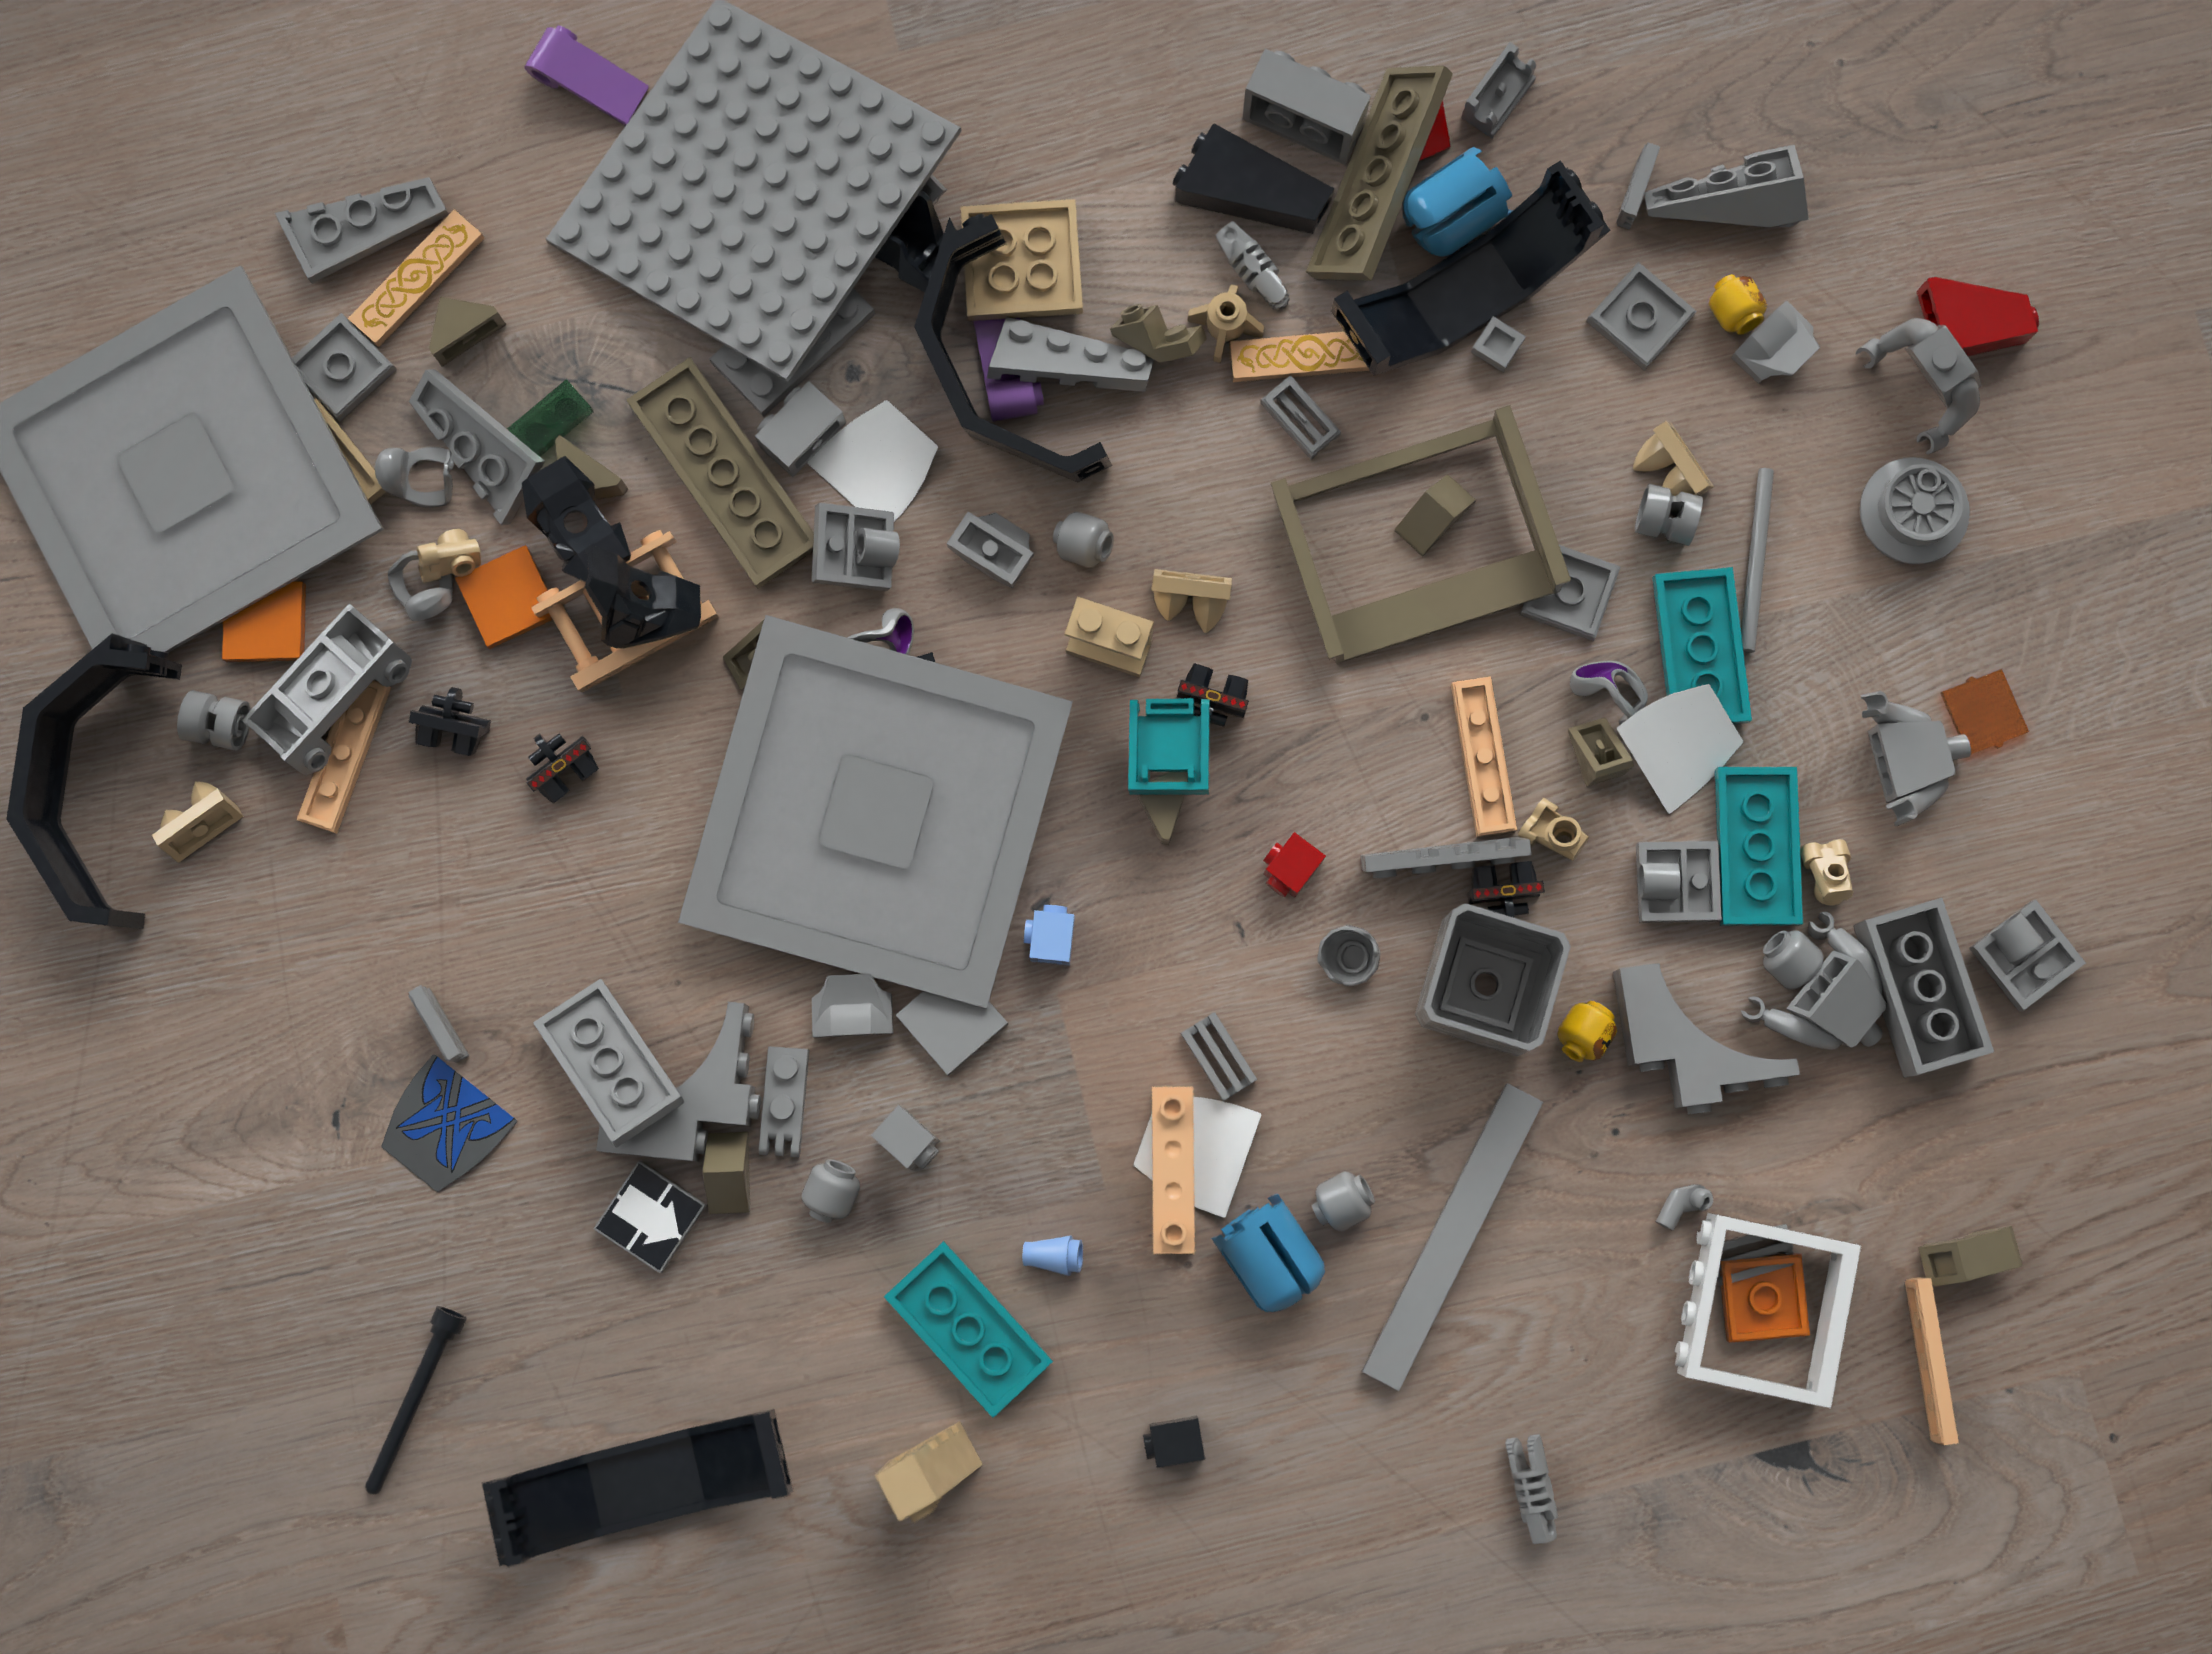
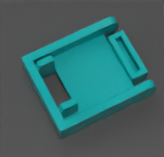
[1128,698,1210,795]

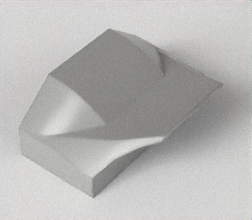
[1731,300,1820,384]
[947,512,1034,588]
[812,974,894,1038]

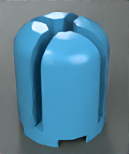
[1402,147,1513,257]
[1211,1193,1325,1312]

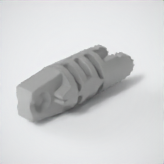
[1215,221,1290,310]
[1505,1434,1558,1544]

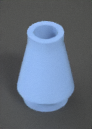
[1022,1235,1083,1276]

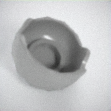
[1317,925,1380,987]

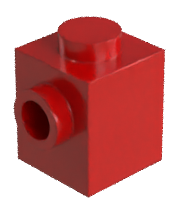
[1263,832,1326,898]

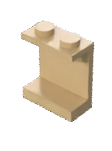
[1065,596,1154,678]

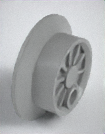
[1860,457,1970,564]

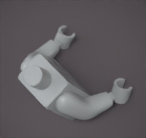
[1855,318,1982,454]
[1861,691,1971,826]
[1741,912,1886,1050]

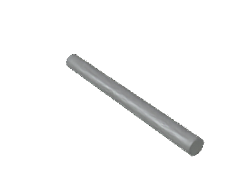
[1741,468,1774,653]

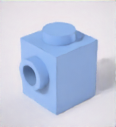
[1024,905,1075,966]

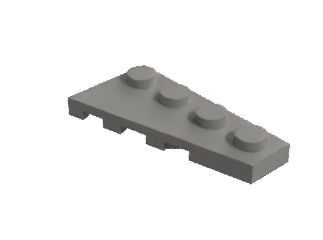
[275,177,449,283]
[987,317,1154,392]
[409,369,545,525]
[1360,837,1531,878]

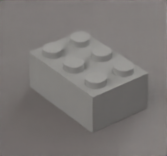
[1242,48,1371,165]

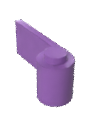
[524,25,649,126]
[974,318,1044,422]

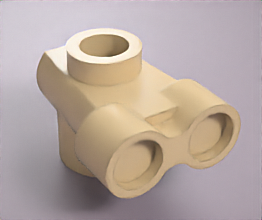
[417,529,481,583]
[1518,798,1589,861]
[1800,839,1853,906]

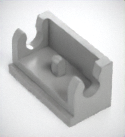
[1461,42,1536,139]

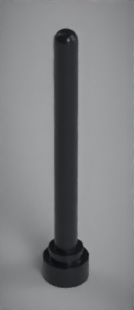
[365,1306,467,1495]

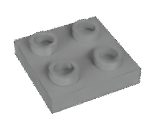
[812,503,900,591]
[1636,841,1722,923]
[1969,899,2086,1012]

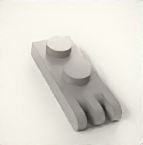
[759,1046,810,1158]

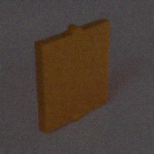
[1940,669,2029,755]

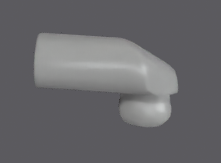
[1655,1184,1713,1231]

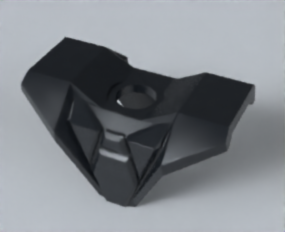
[875,190,944,293]
[521,456,631,583]
[585,544,701,649]

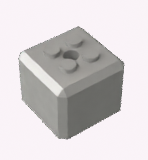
[1415,903,1571,1056]

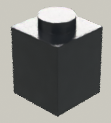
[1143,1416,1205,1468]

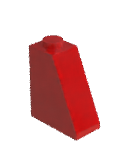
[1917,277,2039,356]

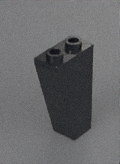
[1172,123,1334,234]

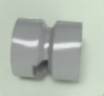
[1635,483,1703,546]
[177,690,251,751]

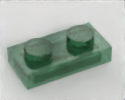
[507,379,594,457]

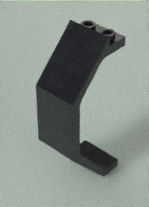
[1331,160,1611,376]
[914,214,1112,483]
[6,633,182,929]
[482,1409,793,1567]

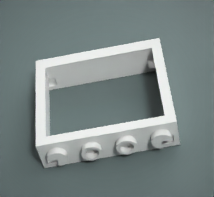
[1675,1213,1861,1408]

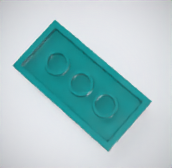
[1652,567,1752,725]
[1715,767,1803,926]
[884,1241,1053,1418]

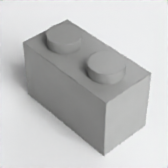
[755,381,846,477]
[871,1105,940,1170]

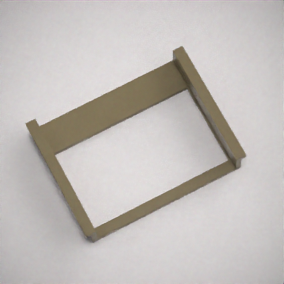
[1271,405,1571,664]

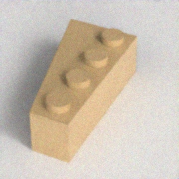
[875,1421,983,1523]

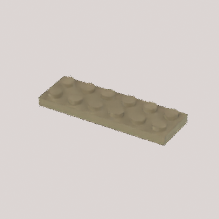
[1306,65,1453,281]
[626,357,814,589]

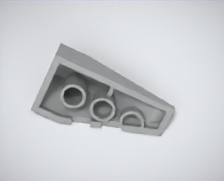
[1644,145,1809,228]

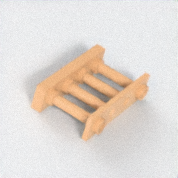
[531,530,719,693]
[1152,1087,1195,1254]

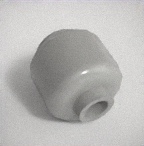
[1053,512,1114,568]
[1763,930,1824,989]
[801,1159,860,1223]
[1312,1171,1375,1231]

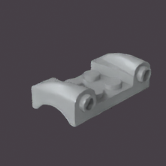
[242,603,412,775]

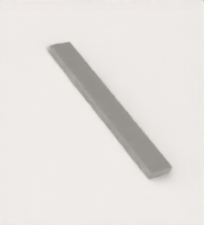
[1362,1083,1543,1391]

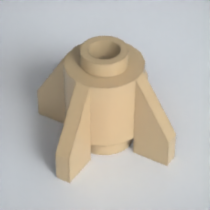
[1188,284,1265,363]

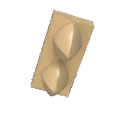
[1633,421,1714,496]
[1152,569,1232,633]
[152,781,244,863]

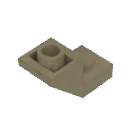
[1110,304,1207,363]
[1918,1226,2023,1286]

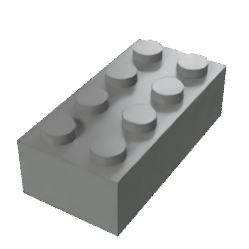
[1853,898,1994,1078]

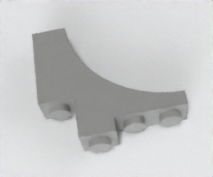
[1613,963,1800,1115]
[596,1002,761,1162]

